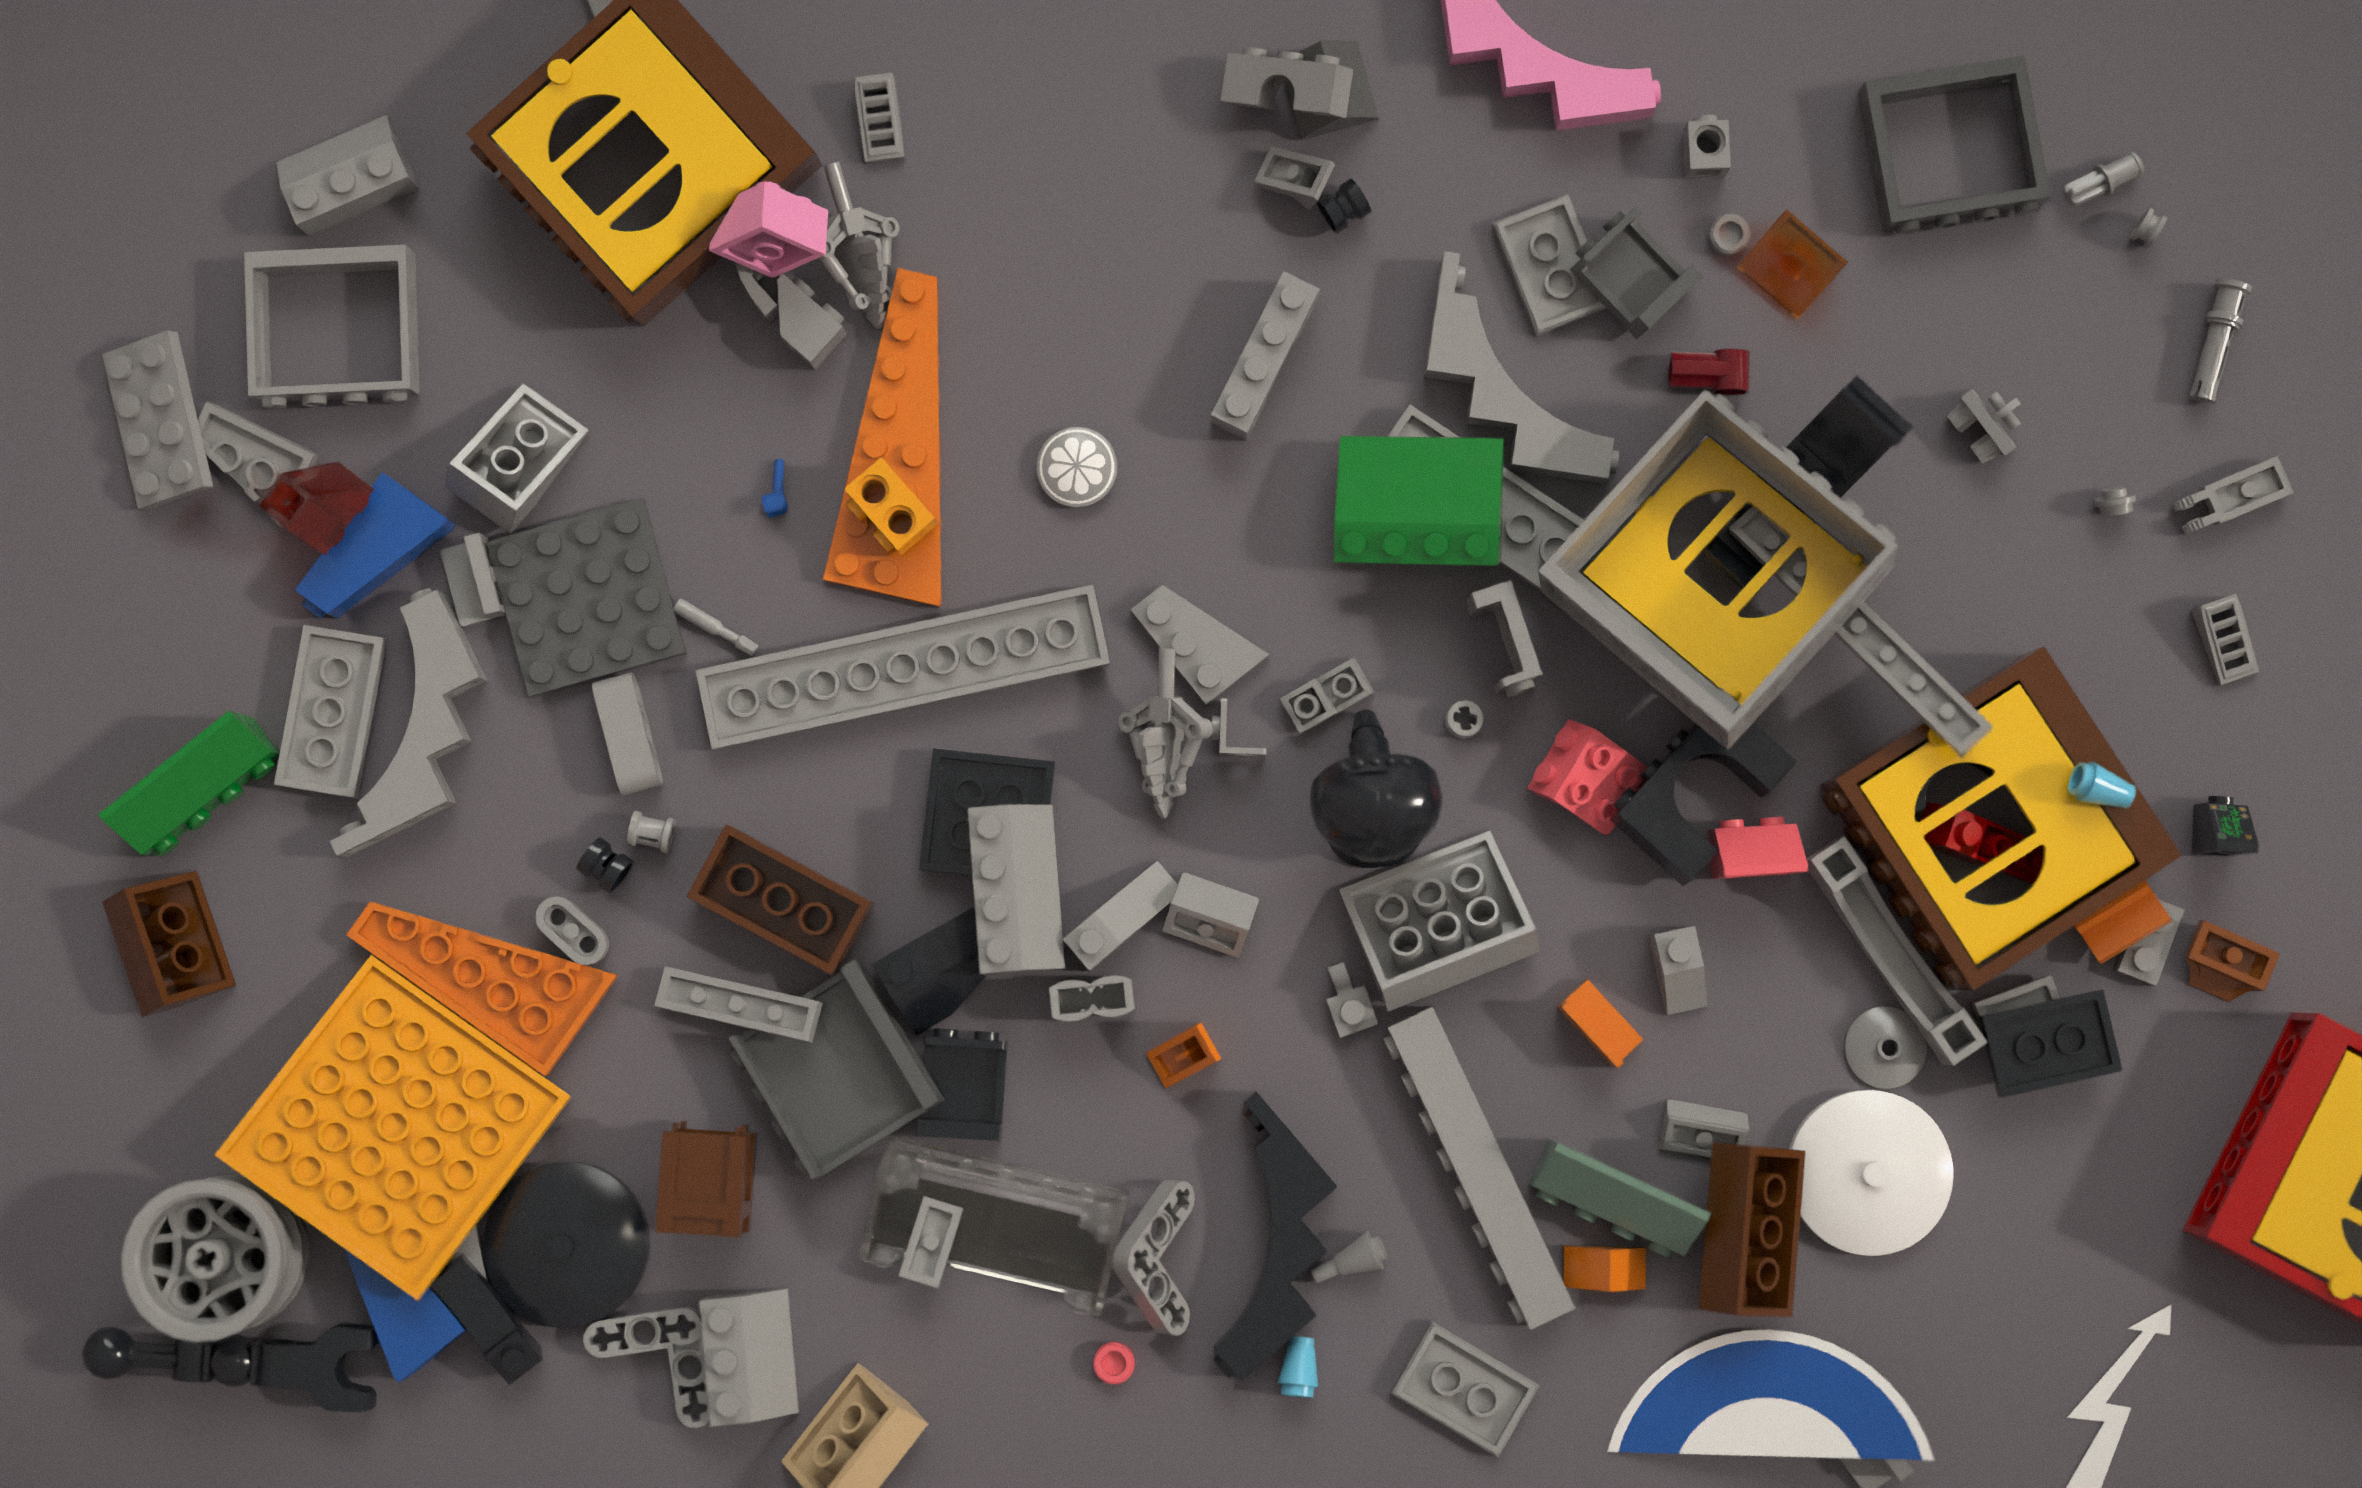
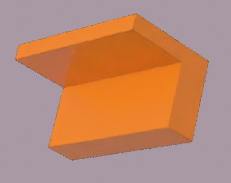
[2074,880,2172,964]
[1556,979,1644,1068]

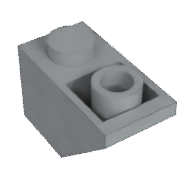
[777,274,847,369]

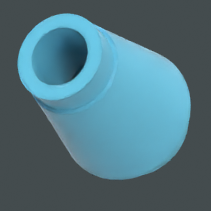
[2068,762,2136,809]
[1277,1336,1318,1398]

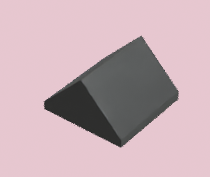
[1285,40,1379,140]

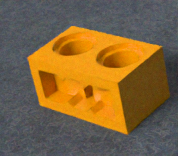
[844,457,938,555]

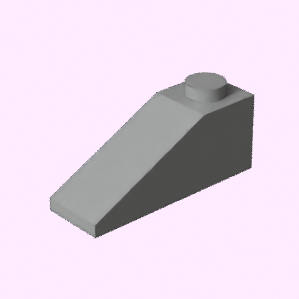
[1063,861,1178,971]

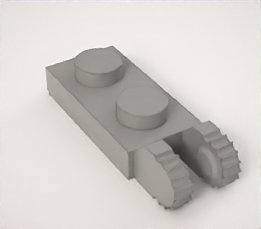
[2172,456,2294,535]

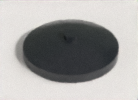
[483,1161,650,1328]

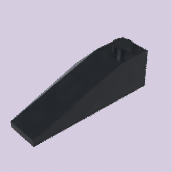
[872,906,987,1035]

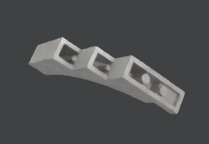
[1424,251,1619,485]
[330,588,488,857]

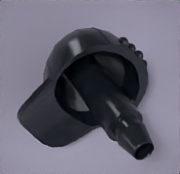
[1310,710,1442,868]

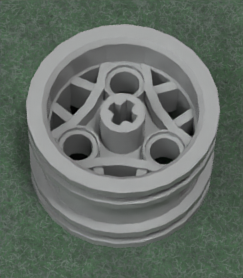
[122,1174,310,1342]

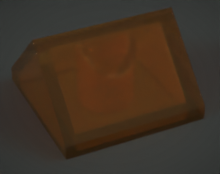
[1737,209,1848,320]

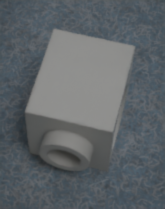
[1682,115,1731,179]

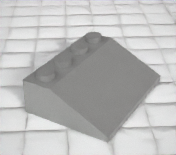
[1339,831,1540,1012]

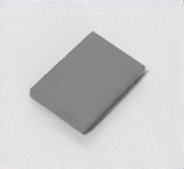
[1492,195,1607,337]
[1390,1321,1540,1457]

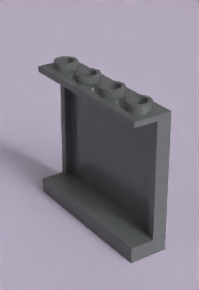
[729,960,945,1180]

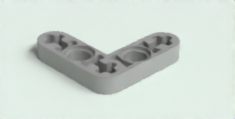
[1113,1179,1195,1336]
[583,1306,710,1428]

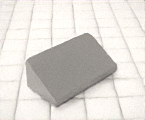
[1659,1099,1749,1158]

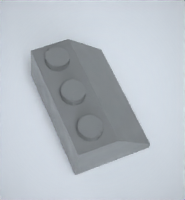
[276,115,419,236]
[699,1288,799,1427]

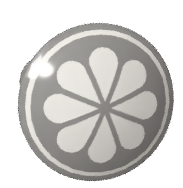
[1037,427,1117,508]

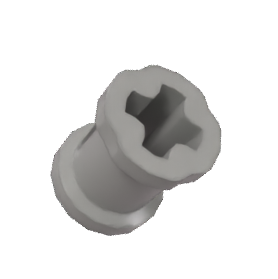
[627,811,676,854]

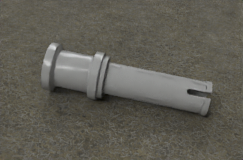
[2189,278,2253,404]

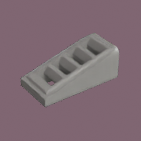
[854,73,905,164]
[2190,594,2259,686]

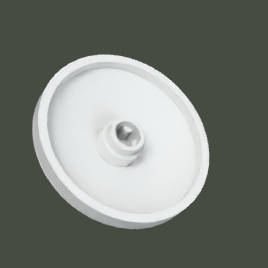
[1789,1090,1953,1256]

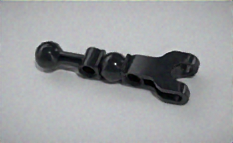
[82,1322,380,1412]

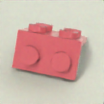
[1527,719,1646,835]

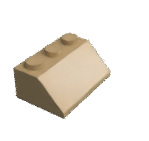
[781,1363,928,1488]

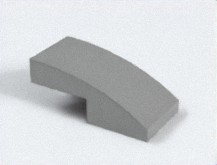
[735,262,779,324]

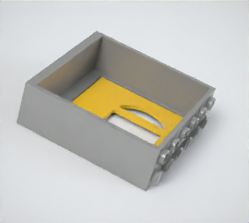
[1538,390,1898,750]

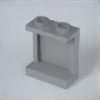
[1465,580,1542,698]

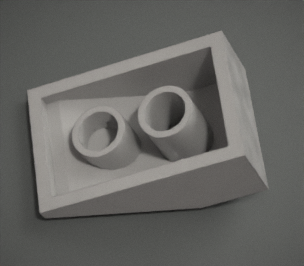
[445,383,589,534]

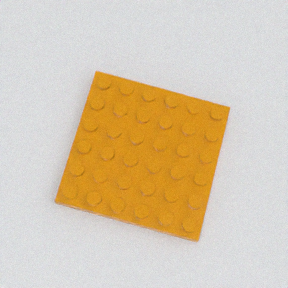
[215,955,571,1301]

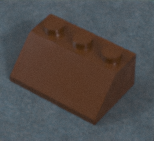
[102,871,236,1017]

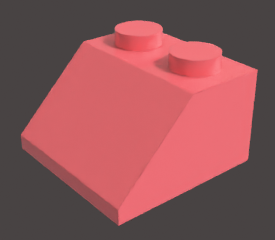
[1708,817,1808,879]

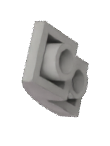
[1280,658,1375,734]

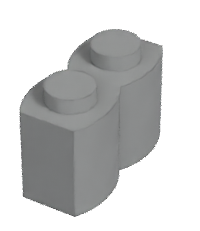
[1049,976,1135,1021]

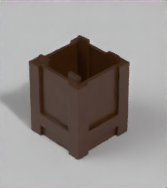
[655,1120,757,1238]

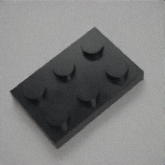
[1979,990,2123,1098]

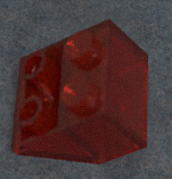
[259,462,374,555]

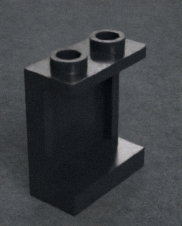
[916,1028,1008,1141]

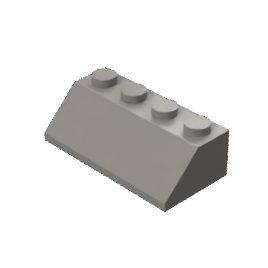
[968,805,1065,975]

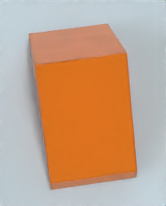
[1146,1022,1221,1089]
[1563,1245,1646,1292]

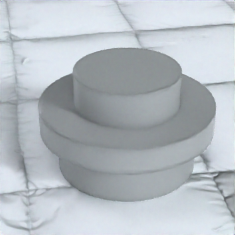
[2094,487,2136,516]

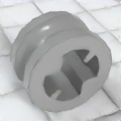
[2129,207,2167,248]
[1445,700,1484,739]

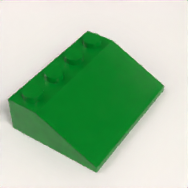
[1334,436,1504,566]

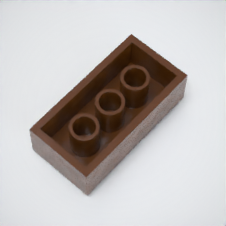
[686,824,875,975]
[1699,1142,1806,1317]

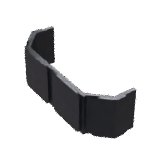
[1702,375,1913,589]

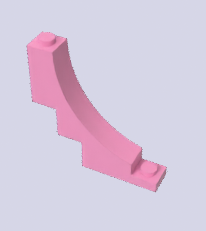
[1440,0,1661,131]

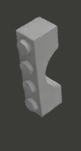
[1211,271,1320,441]

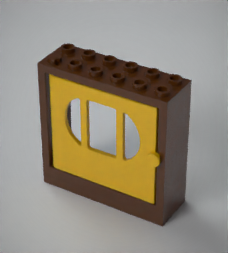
[466,0,823,326]
[1820,646,2182,990]

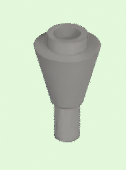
[1311,1231,1388,1283]

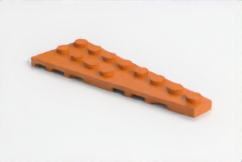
[823,268,942,608]

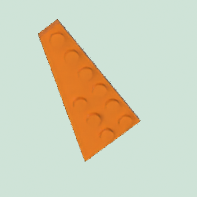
[346,902,619,1076]

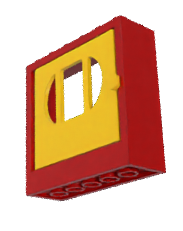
[2182,1012,2362,1325]

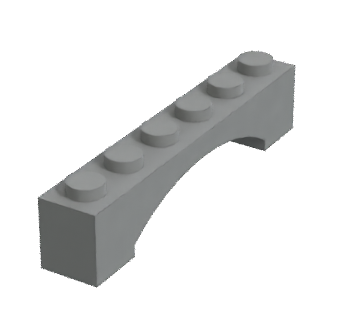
[1806,836,1988,1066]

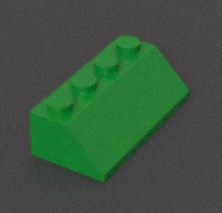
[98,711,280,857]

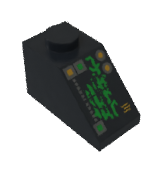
[2192,796,2259,856]

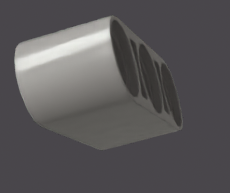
[592,672,663,796]

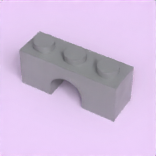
[1221,47,1353,118]

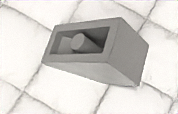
[1648,926,1707,1015]

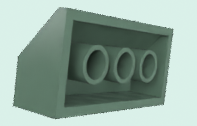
[1529,1139,1711,1259]

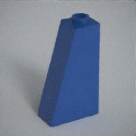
[295,472,456,618]
[343,1247,467,1383]

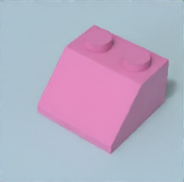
[709,181,828,278]

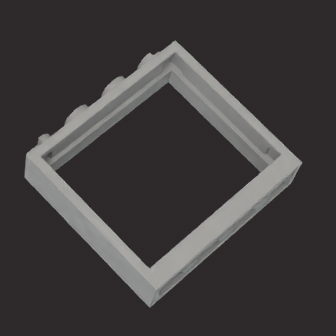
[244,244,420,409]

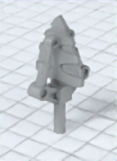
[815,161,899,329]
[1118,647,1213,819]

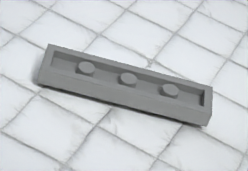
[654,966,822,1043]

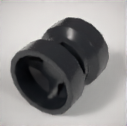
[1316,178,1372,234]
[576,837,634,893]

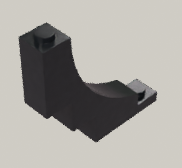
[1213,1091,1337,1381]

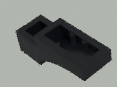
[431,1253,543,1385]

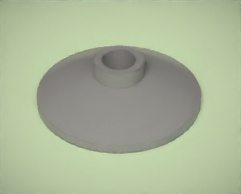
[1844,1007,1927,1089]

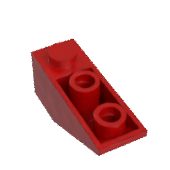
[1921,802,2043,884]

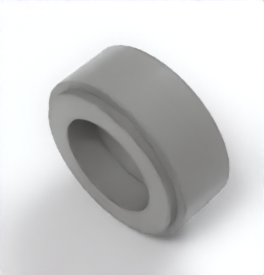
[1708,214,1751,257]

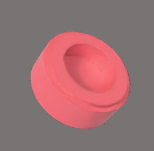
[1093,1341,1135,1384]

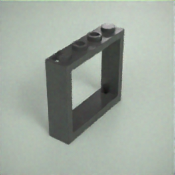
[1857,55,2051,235]

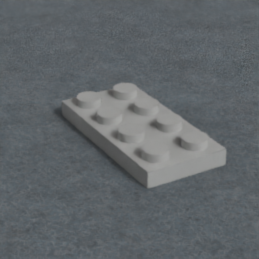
[102,330,213,510]
[274,625,387,799]

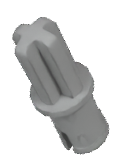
[2063,152,2144,206]

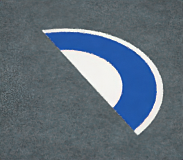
[1607,1329,1934,1460]

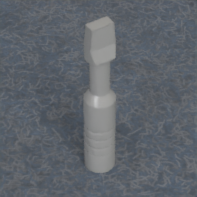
[673,598,759,656]

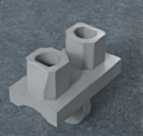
[1947,389,2021,463]

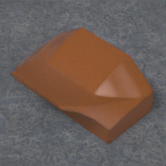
[2185,920,2280,1002]

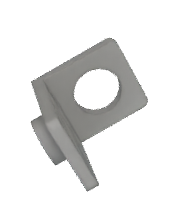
[1212,698,1267,757]

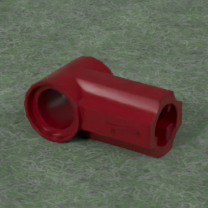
[1668,349,1750,395]

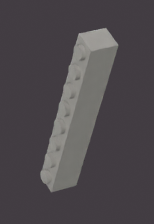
[1383,1007,1576,1330]

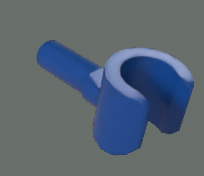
[761,459,788,518]

